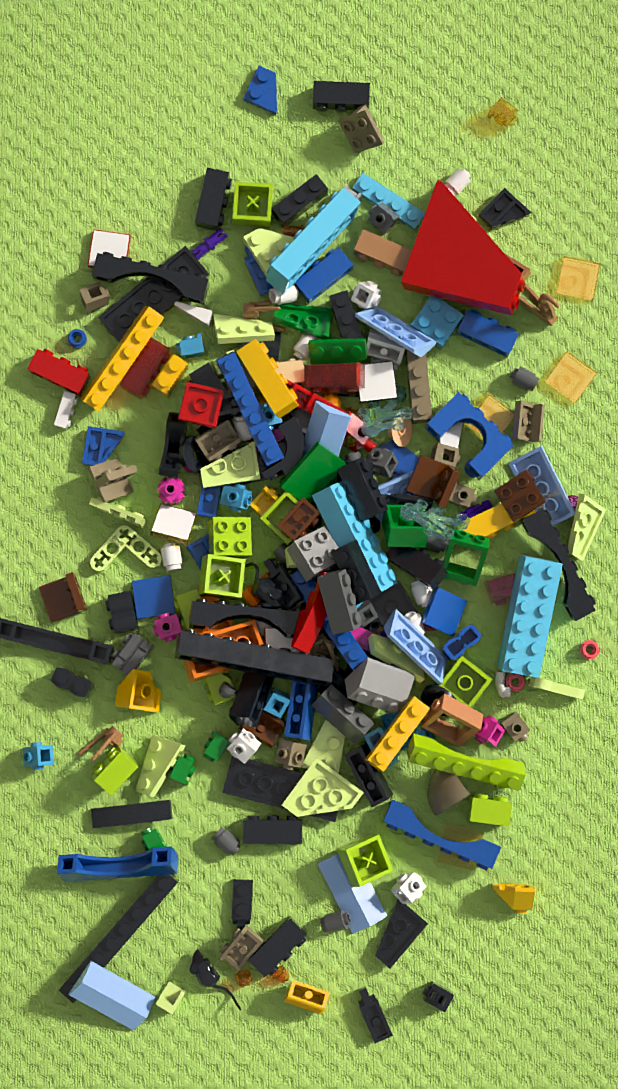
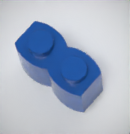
[441,625,482,660]

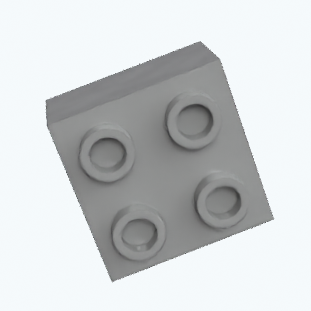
[287,526,338,582]

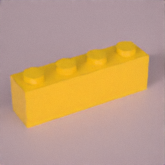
[236,339,299,418]
[455,503,534,539]
[364,696,430,772]

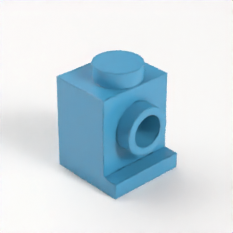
[176,333,205,359]
[263,687,290,718]

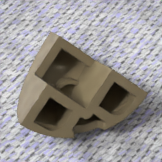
[428,769,469,815]

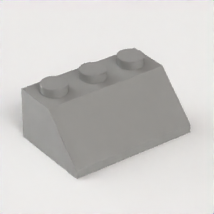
[345,657,415,714]

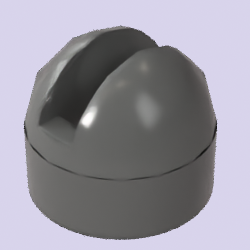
[219,681,236,698]

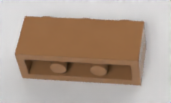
[353,229,412,277]

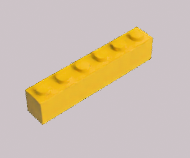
[80,305,164,412]

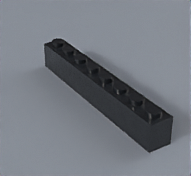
[174,629,334,687]
[59,874,180,1003]

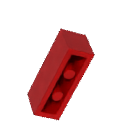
[27,349,91,397]

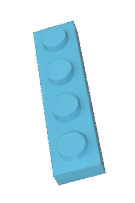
[352,173,425,230]

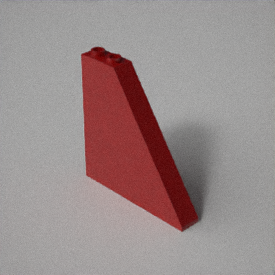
[401,180,525,316]

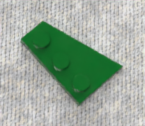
[273,303,332,340]
[308,338,367,378]

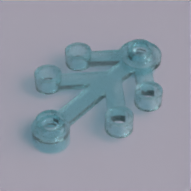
[358,386,413,437]
[400,500,470,540]

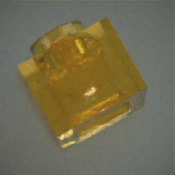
[488,97,518,128]

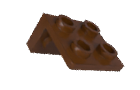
[406,455,460,508]
[494,470,546,522]
[277,497,322,542]
[39,572,88,623]

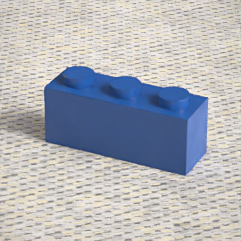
[295,248,353,304]
[456,310,519,358]
[284,681,318,741]

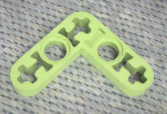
[90,525,162,572]
[529,677,585,699]

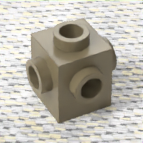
[275,739,307,770]

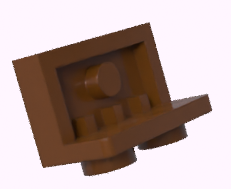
[238,710,286,749]

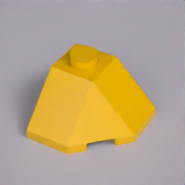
[115,669,162,713]
[491,883,535,913]

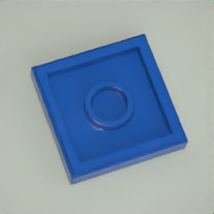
[132,575,176,619]
[421,587,467,637]

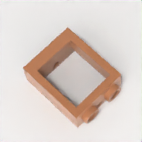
[421,694,483,747]

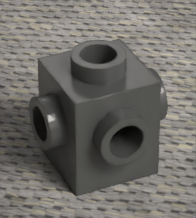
[366,447,399,478]

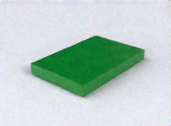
[280,441,346,504]

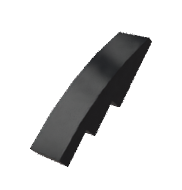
[91,800,173,828]

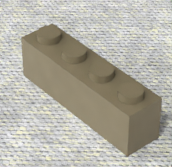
[405,348,432,424]

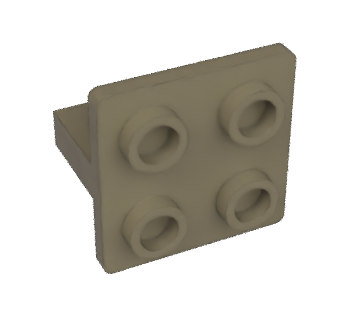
[338,104,384,153]
[88,458,138,502]

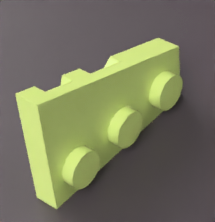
[213,313,275,344]
[200,442,260,489]
[568,493,606,561]
[89,496,146,528]
[368,634,425,683]
[302,720,345,774]
[135,735,185,797]

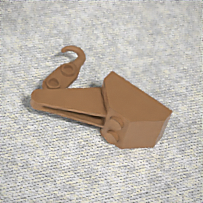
[505,254,560,326]

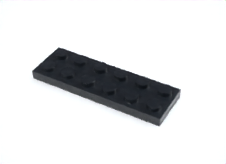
[98,246,210,342]
[222,756,338,822]

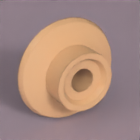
[387,413,413,447]

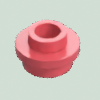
[580,640,599,659]
[506,673,525,692]

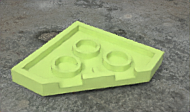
[242,228,320,287]
[282,757,364,817]

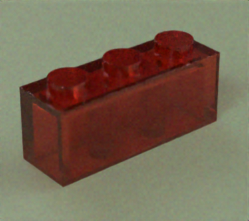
[120,338,171,400]
[304,362,365,394]

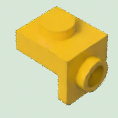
[249,486,279,517]

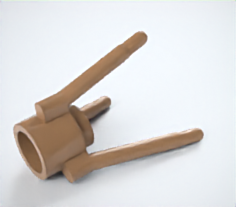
[243,301,286,332]
[78,726,124,761]

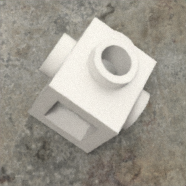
[351,281,382,310]
[227,728,261,764]
[391,872,426,904]

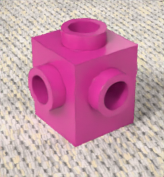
[157,477,185,505]
[152,613,183,642]
[474,715,505,747]

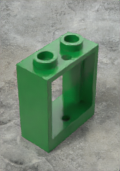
[443,529,490,587]

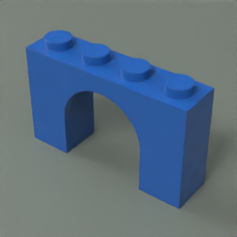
[424,392,514,481]

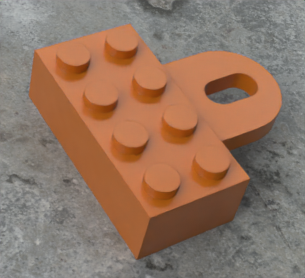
[183,596,263,683]

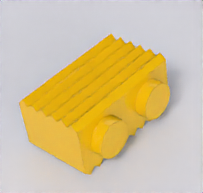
[151,354,189,398]
[283,980,330,1014]

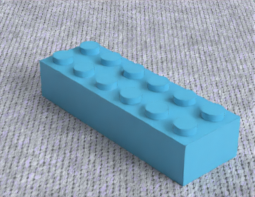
[266,188,361,295]
[312,481,398,592]
[496,555,563,678]

